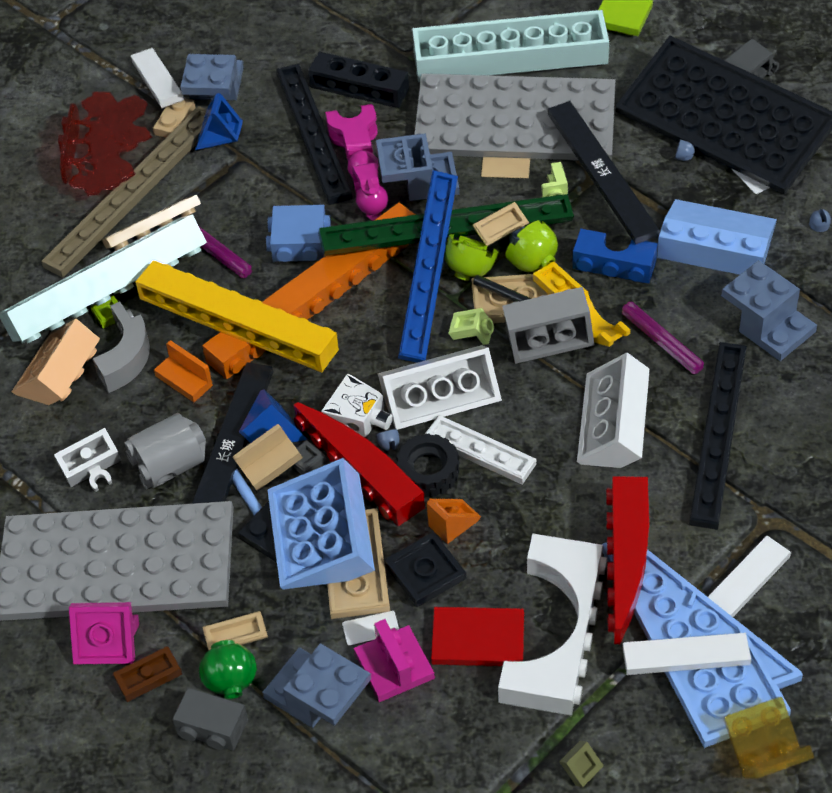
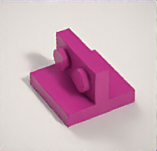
[69,602,139,664]
[354,619,435,702]

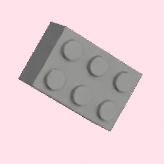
[502,287,594,364]

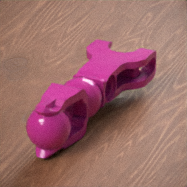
[325,104,388,221]

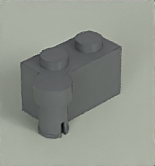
[724,39,779,78]

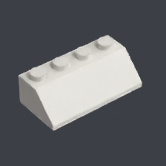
[378,345,502,430]
[577,353,649,468]

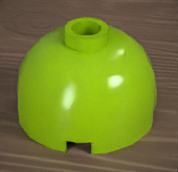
[506,220,558,273]
[444,234,498,281]

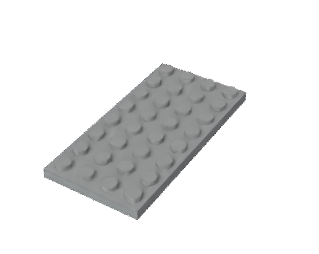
[415,74,615,160]
[0,501,234,621]

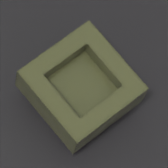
[559,740,604,787]

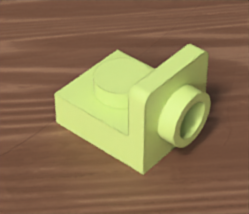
[542,162,568,197]
[448,308,494,345]

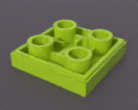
[599,0,653,36]

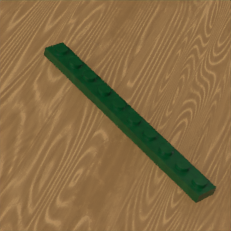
[318,194,574,256]

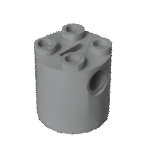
[124,413,206,490]

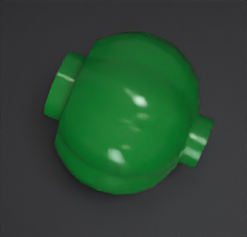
[199,640,257,699]

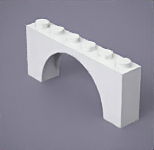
[498,534,607,716]

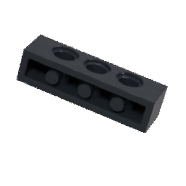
[308,51,409,109]

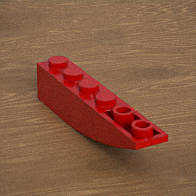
[294,402,425,527]
[606,476,649,644]

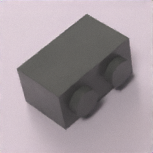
[173,688,248,751]

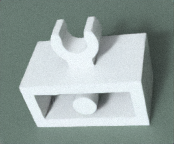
[54,428,121,492]

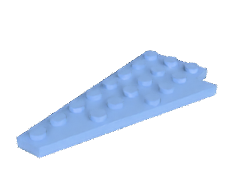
[602,542,803,748]

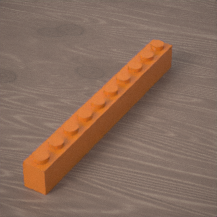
[202,203,416,380]

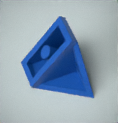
[195,93,243,150]
[239,389,308,443]

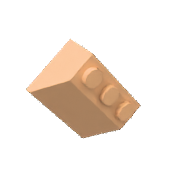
[11,319,100,405]

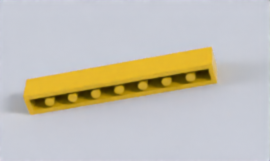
[135,260,339,373]

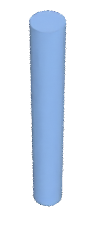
[233,469,262,516]

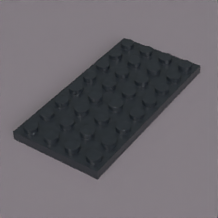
[615,35,832,195]

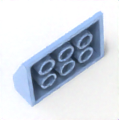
[657,199,777,275]
[268,458,375,589]

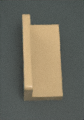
[233,424,303,491]

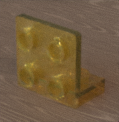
[723,697,815,779]

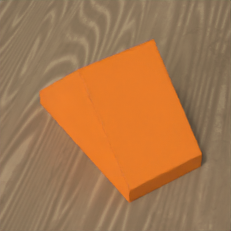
[427,499,481,544]

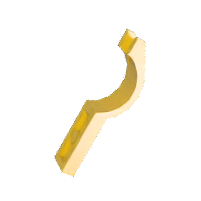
[533,261,630,347]

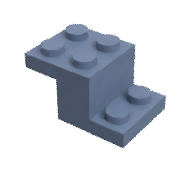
[180,54,244,100]
[376,133,459,201]
[721,260,817,361]
[262,643,371,728]

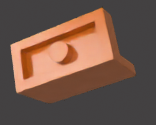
[154,340,213,402]

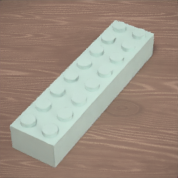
[412,10,609,82]
[0,215,207,344]

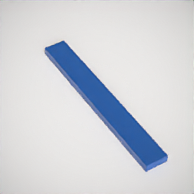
[398,170,458,363]

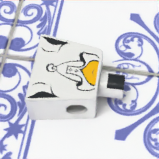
[321,374,393,437]

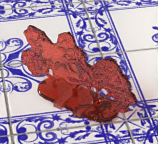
[58,92,152,196]

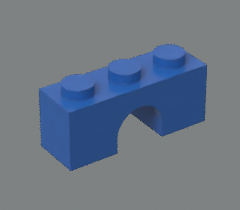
[573,229,658,284]

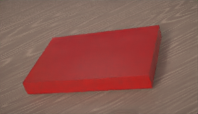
[431,607,524,666]

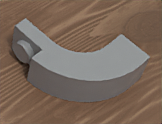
[93,302,150,393]

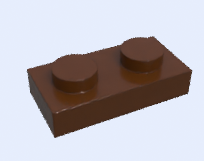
[113,646,182,702]

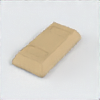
[472,202,529,246]
[203,611,268,650]

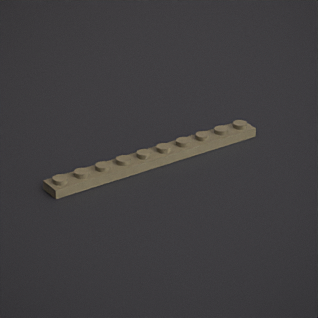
[41,106,207,278]

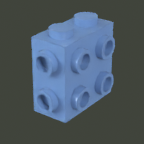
[266,205,331,262]

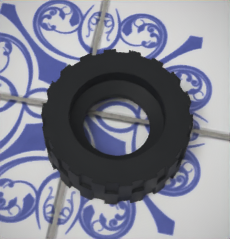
[396,433,459,497]

